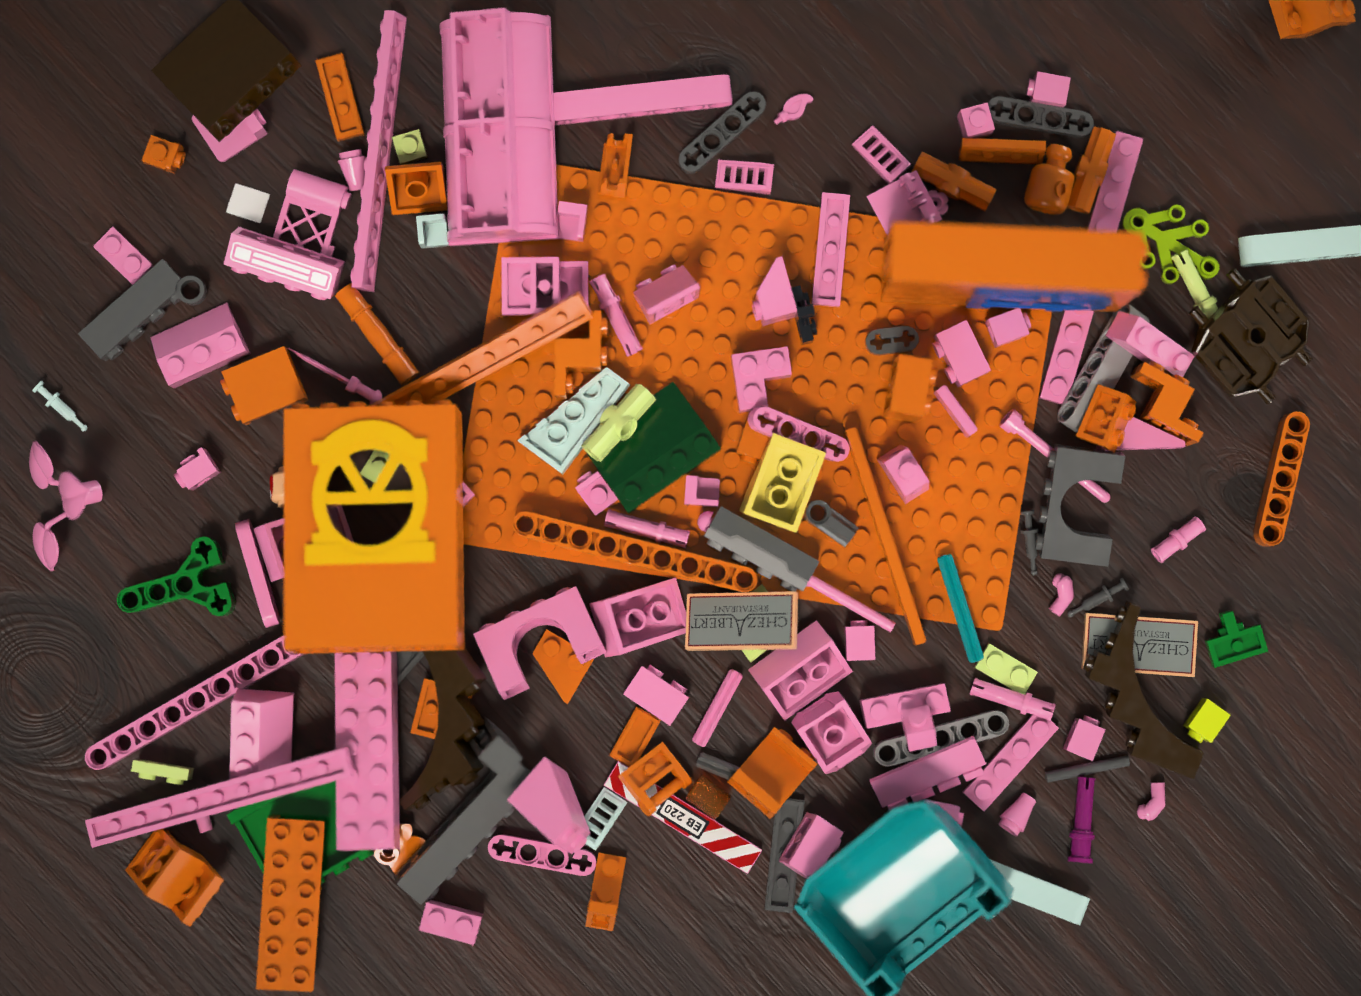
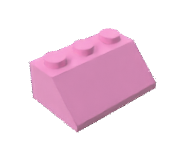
[150,303,250,388]
[748,620,853,721]
[230,688,294,780]

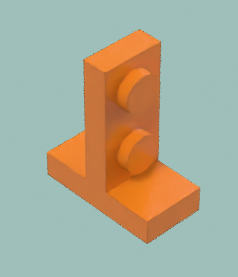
[585,853,626,931]

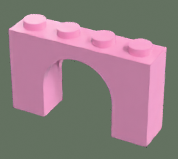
[474,586,607,700]

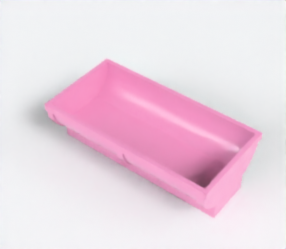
[440,8,559,246]

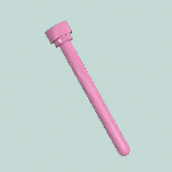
[999,409,1110,503]

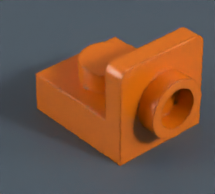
[142,135,186,174]

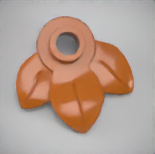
[374,823,426,873]

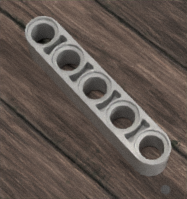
[1057,303,1149,433]
[873,710,1009,766]

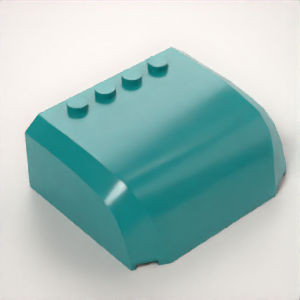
[795,801,1014,996]

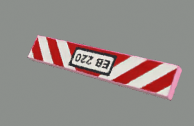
[604,761,762,874]

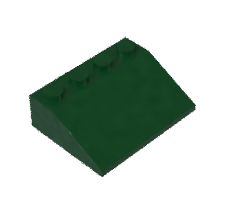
[585,382,721,514]

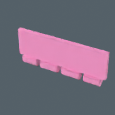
[869,736,986,811]

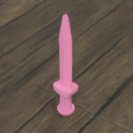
[287,348,382,404]

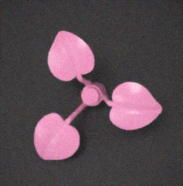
[29,441,103,571]

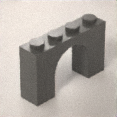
[1035,444,1125,567]

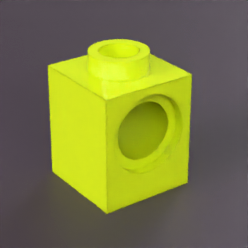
[1183,698,1231,744]

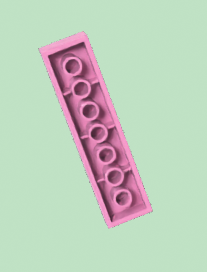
[335,652,400,851]

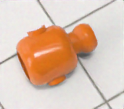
[1024,144,1075,215]

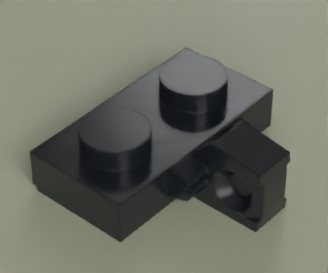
[791,285,817,345]

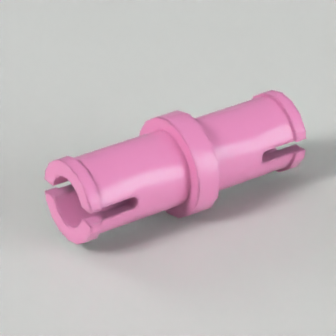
[1150,516,1206,564]

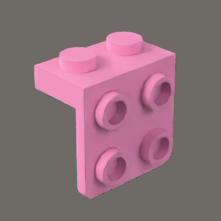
[192,109,268,162]

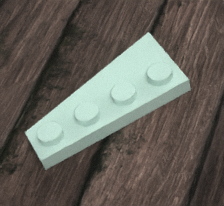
[517,367,630,475]

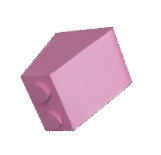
[507,757,591,854]

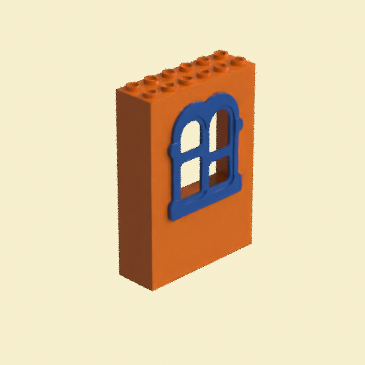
[881,222,1148,312]

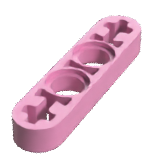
[748,407,850,462]
[235,519,280,628]
[488,834,596,876]

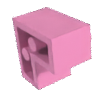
[731,347,792,413]

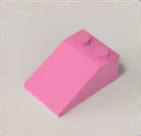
[633,265,700,324]
[253,504,354,582]
[589,578,686,657]

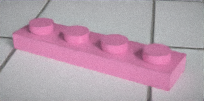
[812,192,850,307]
[962,714,1059,811]

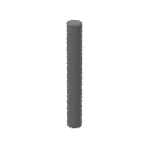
[1045,755,1130,783]

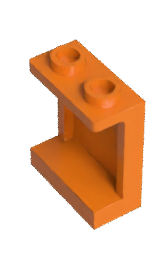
[220,346,309,425]

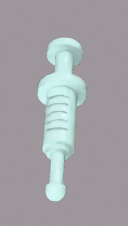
[32,381,88,431]

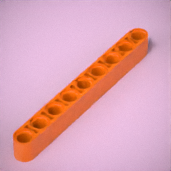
[512,511,757,592]

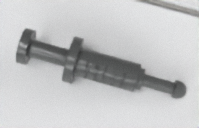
[1020,510,1039,576]
[1067,578,1129,617]

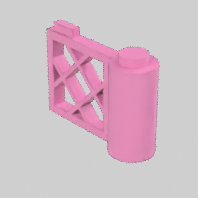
[273,169,352,257]

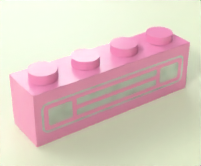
[224,227,345,300]

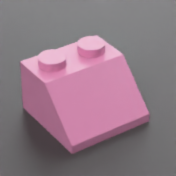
[751,257,797,326]

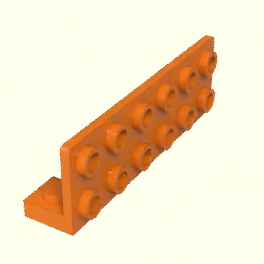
[256,814,325,992]

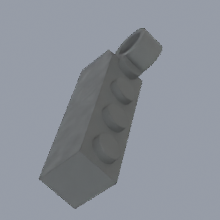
[78,259,207,361]

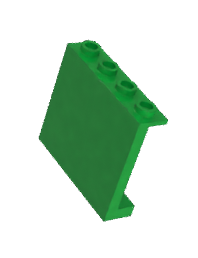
[227,781,375,884]

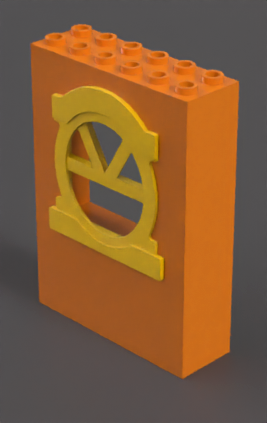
[284,400,465,654]

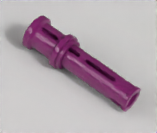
[1067,777,1096,863]

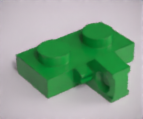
[1205,610,1268,668]

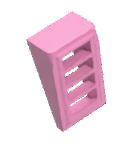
[852,125,911,185]
[715,160,774,194]

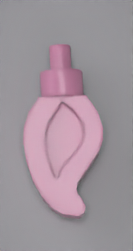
[774,94,813,125]

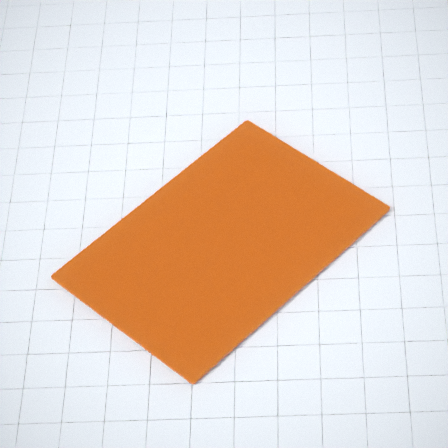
[463,165,1052,631]

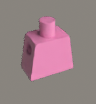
[877,444,929,504]

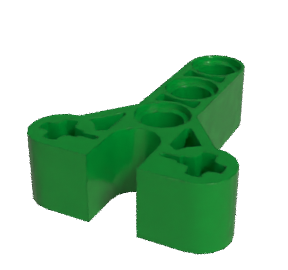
[117,537,236,616]

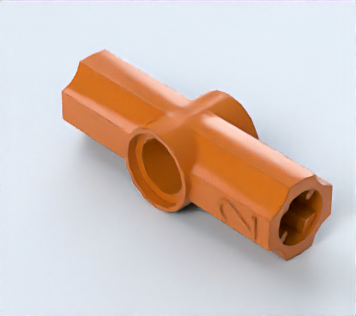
[1067,127,1116,214]
[911,152,997,212]

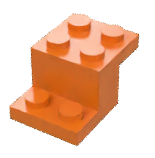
[1268,0,1356,39]
[554,310,608,400]
[1130,361,1204,446]
[125,828,224,926]

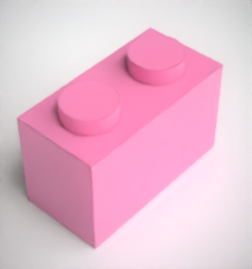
[932,320,991,387]
[623,665,689,725]
[778,812,844,878]
[419,900,483,945]

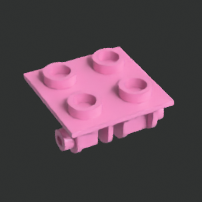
[867,170,942,236]

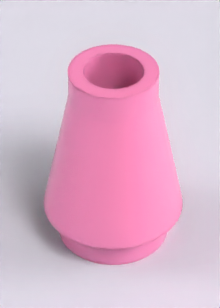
[338,149,365,191]
[998,793,1036,836]

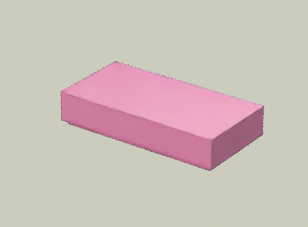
[934,385,978,438]

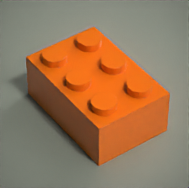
[883,354,937,423]

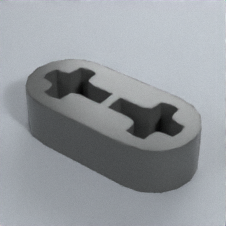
[865,326,919,356]

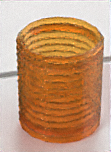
[685,775,731,820]

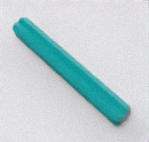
[937,554,984,663]

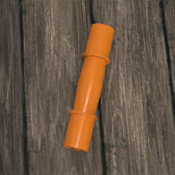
[335,283,419,386]

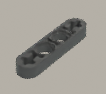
[679,92,766,174]
[988,96,1094,138]

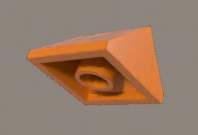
[385,162,448,215]

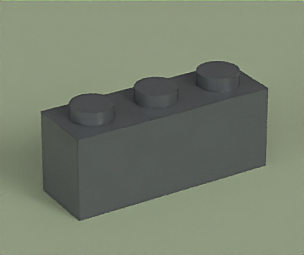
[469,716,523,779]

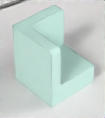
[416,214,449,248]

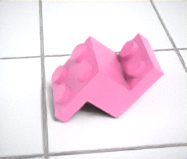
[502,257,589,316]

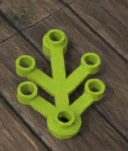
[1123,205,1219,284]

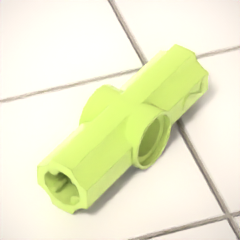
[581,384,656,462]

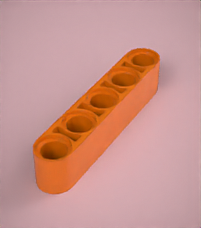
[1253,412,1310,547]

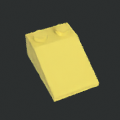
[739,433,826,533]

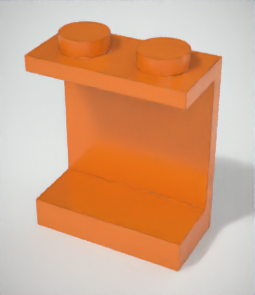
[728,727,817,819]

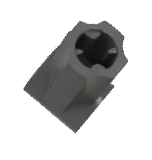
[803,500,859,547]

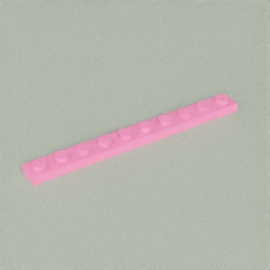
[351,10,407,292]
[1039,131,1143,405]
[85,748,355,848]

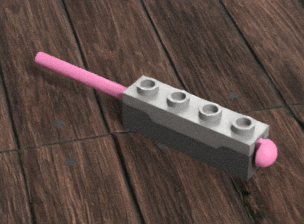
[697,506,896,632]

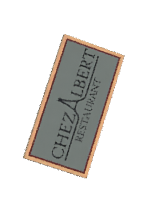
[685,592,798,651]
[1081,613,1198,677]

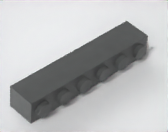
[393,763,531,905]

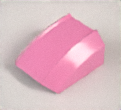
[791,691,872,774]

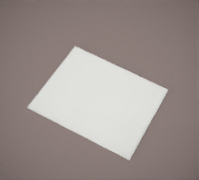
[226,183,270,223]

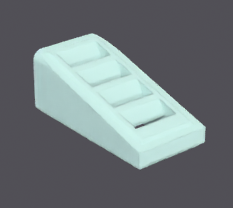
[584,787,627,850]

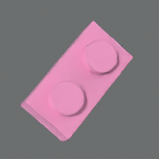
[93,226,154,285]

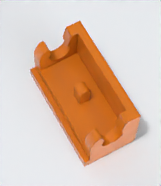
[597,133,633,198]

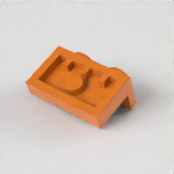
[1076,384,1136,453]

